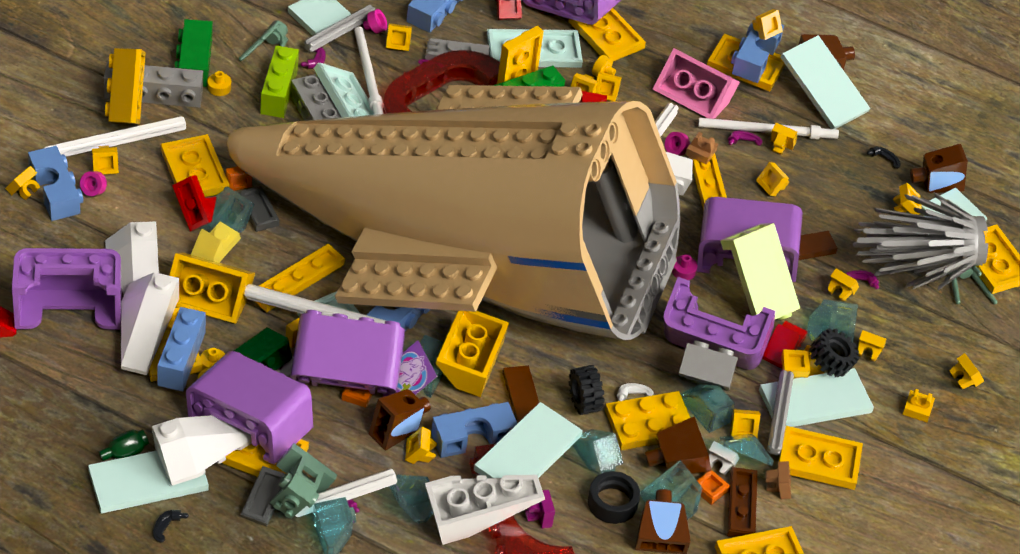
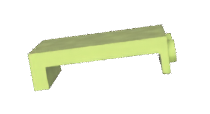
[720,223,800,320]

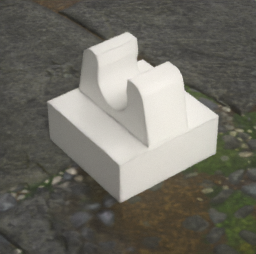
[709,441,739,475]

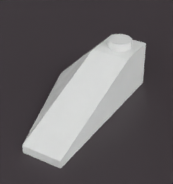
[105,221,159,295]
[121,272,179,375]
[152,415,252,486]
[425,475,545,545]

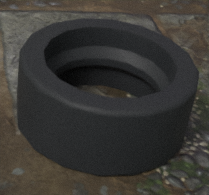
[588,471,640,524]

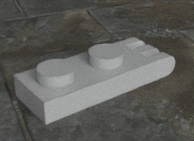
[425,38,489,68]

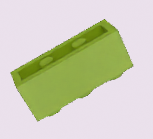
[260,45,299,118]

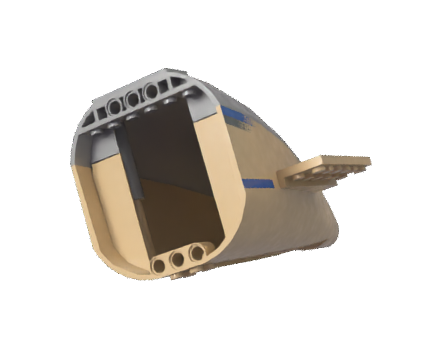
[227,85,680,340]

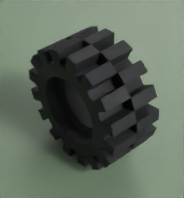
[809,328,859,377]
[568,365,605,415]

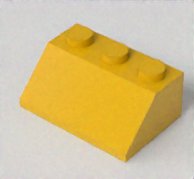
[105,48,146,124]
[169,253,255,323]
[436,311,509,397]

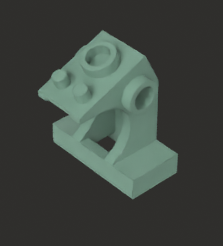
[270,443,337,519]

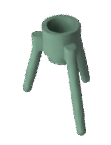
[239,20,288,61]
[949,266,997,304]

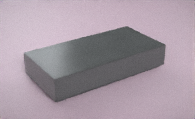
[238,186,279,232]
[241,466,285,527]

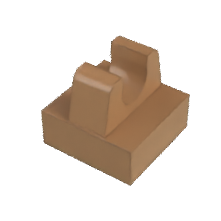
[686,132,718,165]
[765,461,791,499]

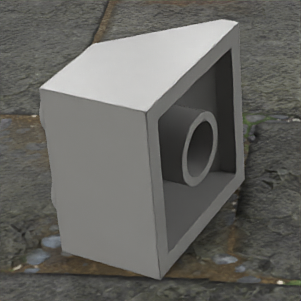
[679,340,738,391]

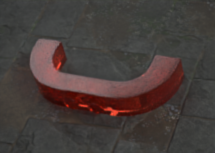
[383,50,500,114]

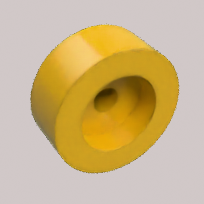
[592,54,616,77]
[208,71,232,96]
[200,348,225,370]

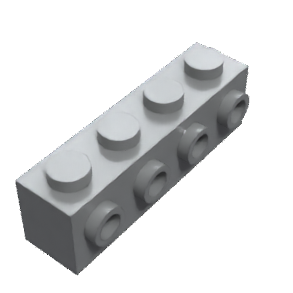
[104,62,203,108]
[291,74,341,121]

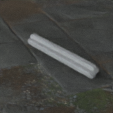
[304,5,375,52]
[767,370,794,455]

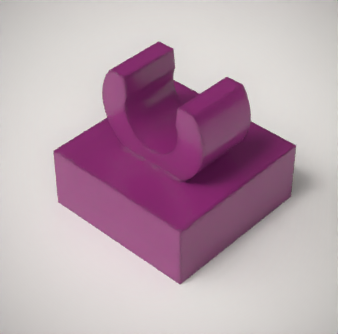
[525,490,555,529]

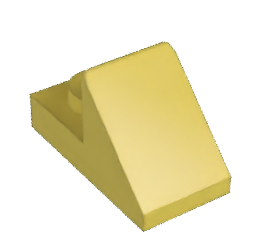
[191,221,241,263]

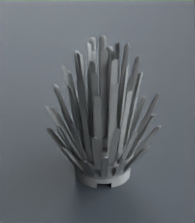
[853,192,988,290]

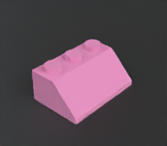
[653,48,740,119]

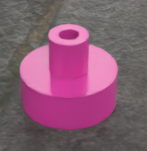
[363,9,387,34]
[665,131,690,156]
[80,171,107,196]
[672,254,698,280]

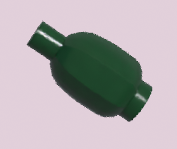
[98,429,149,461]

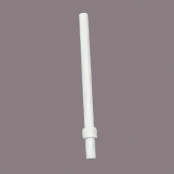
[354,27,384,115]
[698,118,839,140]

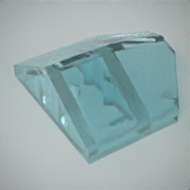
[200,186,255,233]
[807,299,858,344]
[718,434,774,466]
[640,460,703,520]
[389,474,433,523]

